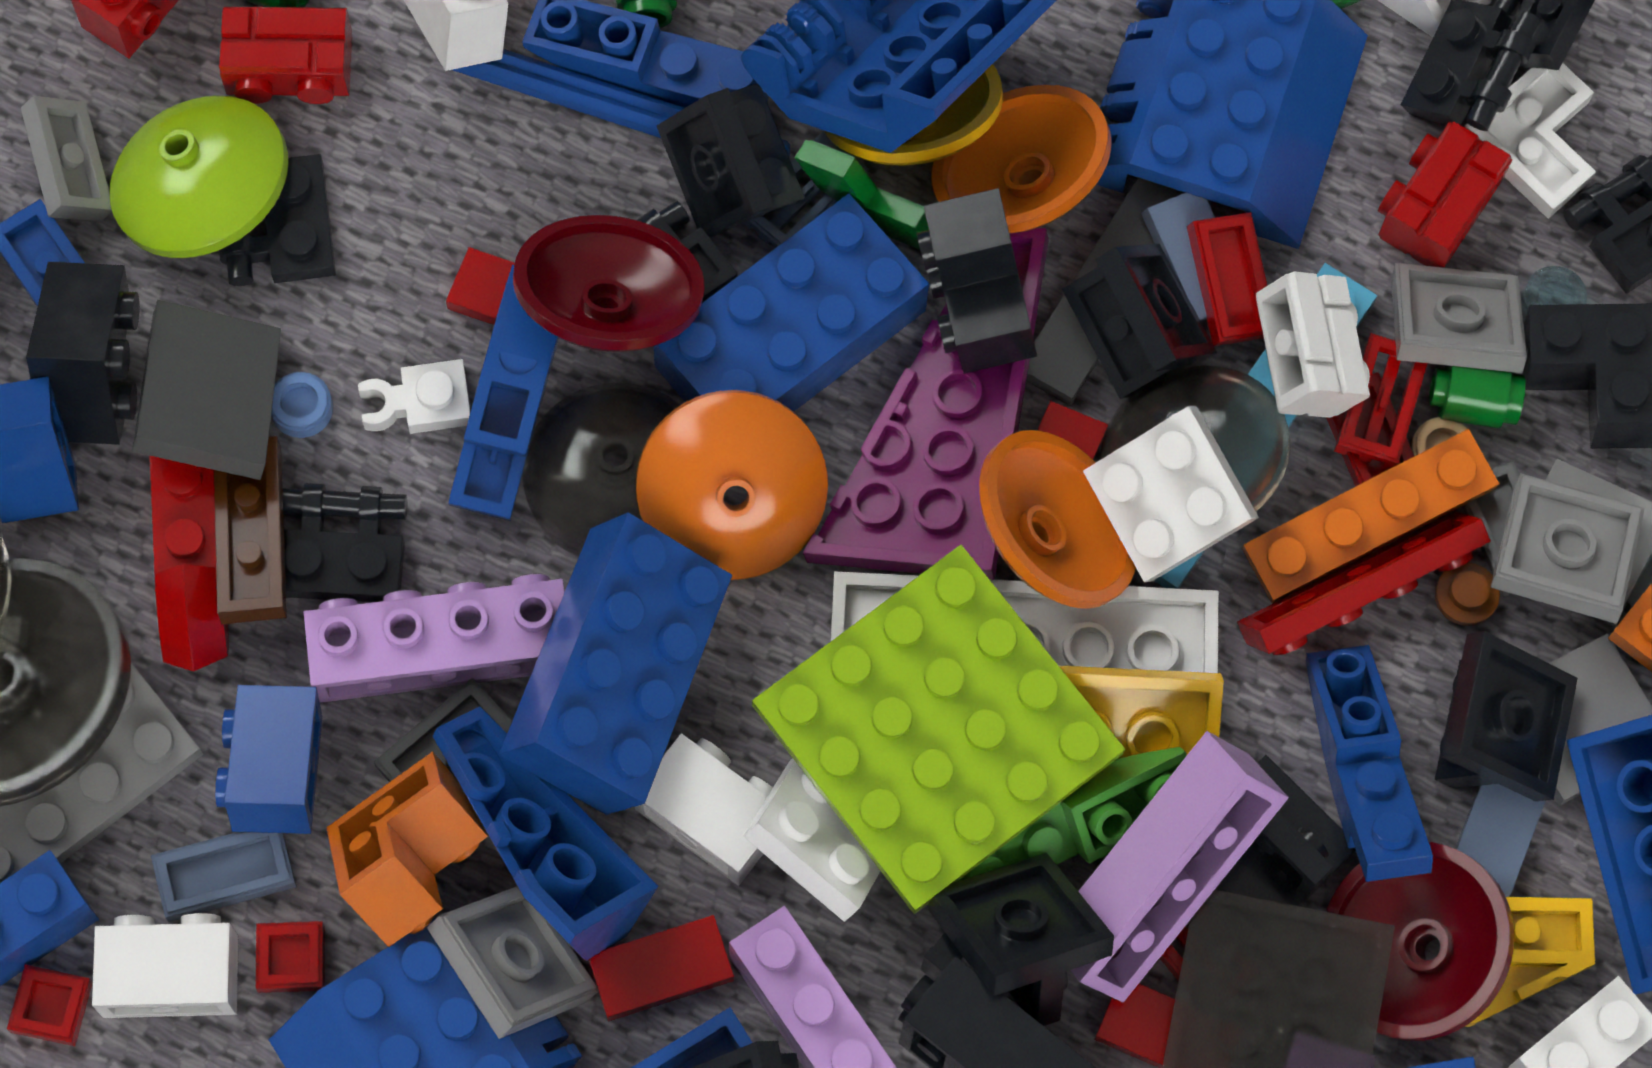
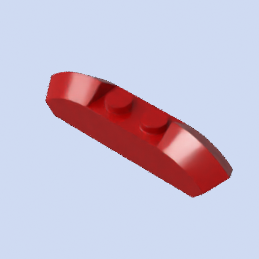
[149,455,229,672]

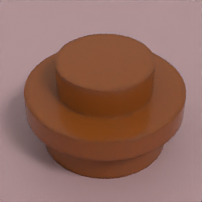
[1435,562,1500,626]

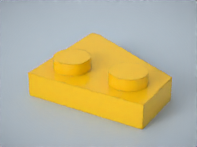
[1465,897,1595,1027]

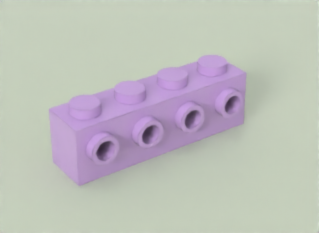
[303,574,565,703]
[1071,731,1289,1002]

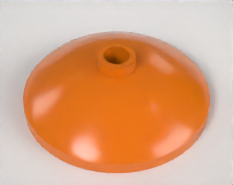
[931,85,1112,234]
[636,390,828,580]
[979,430,1136,609]

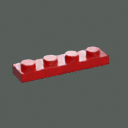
[1237,511,1491,655]

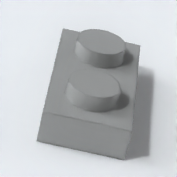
[21,96,112,222]

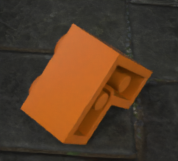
[326,751,488,947]

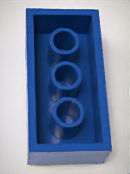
[653,194,929,412]
[499,512,732,815]

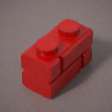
[219,7,352,104]
[1377,121,1513,268]

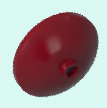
[513,215,705,352]
[1320,842,1514,1041]

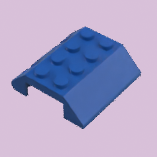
[741,0,1057,153]
[1096,0,1368,249]
[268,917,582,1068]

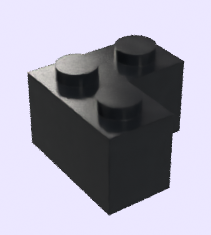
[917,188,1037,374]
[26,262,140,445]
[1524,303,1652,449]

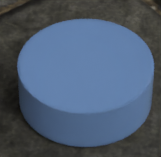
[271,372,333,438]

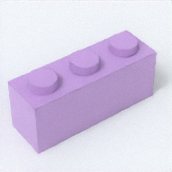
[729,905,896,1068]

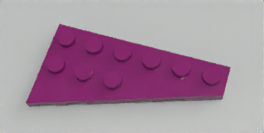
[803,228,1049,580]

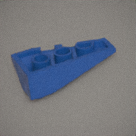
[433,706,659,961]

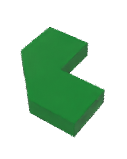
[794,140,929,250]

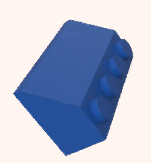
[1566,715,1652,995]

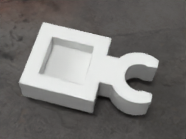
[358,359,471,434]

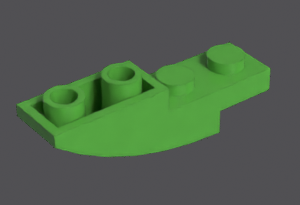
[957,747,1187,882]

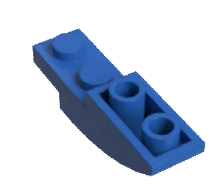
[522,0,769,108]
[448,265,559,521]
[1306,645,1433,882]

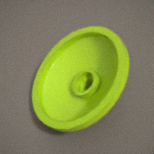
[109,95,288,258]

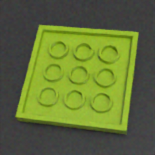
[752,545,1126,914]

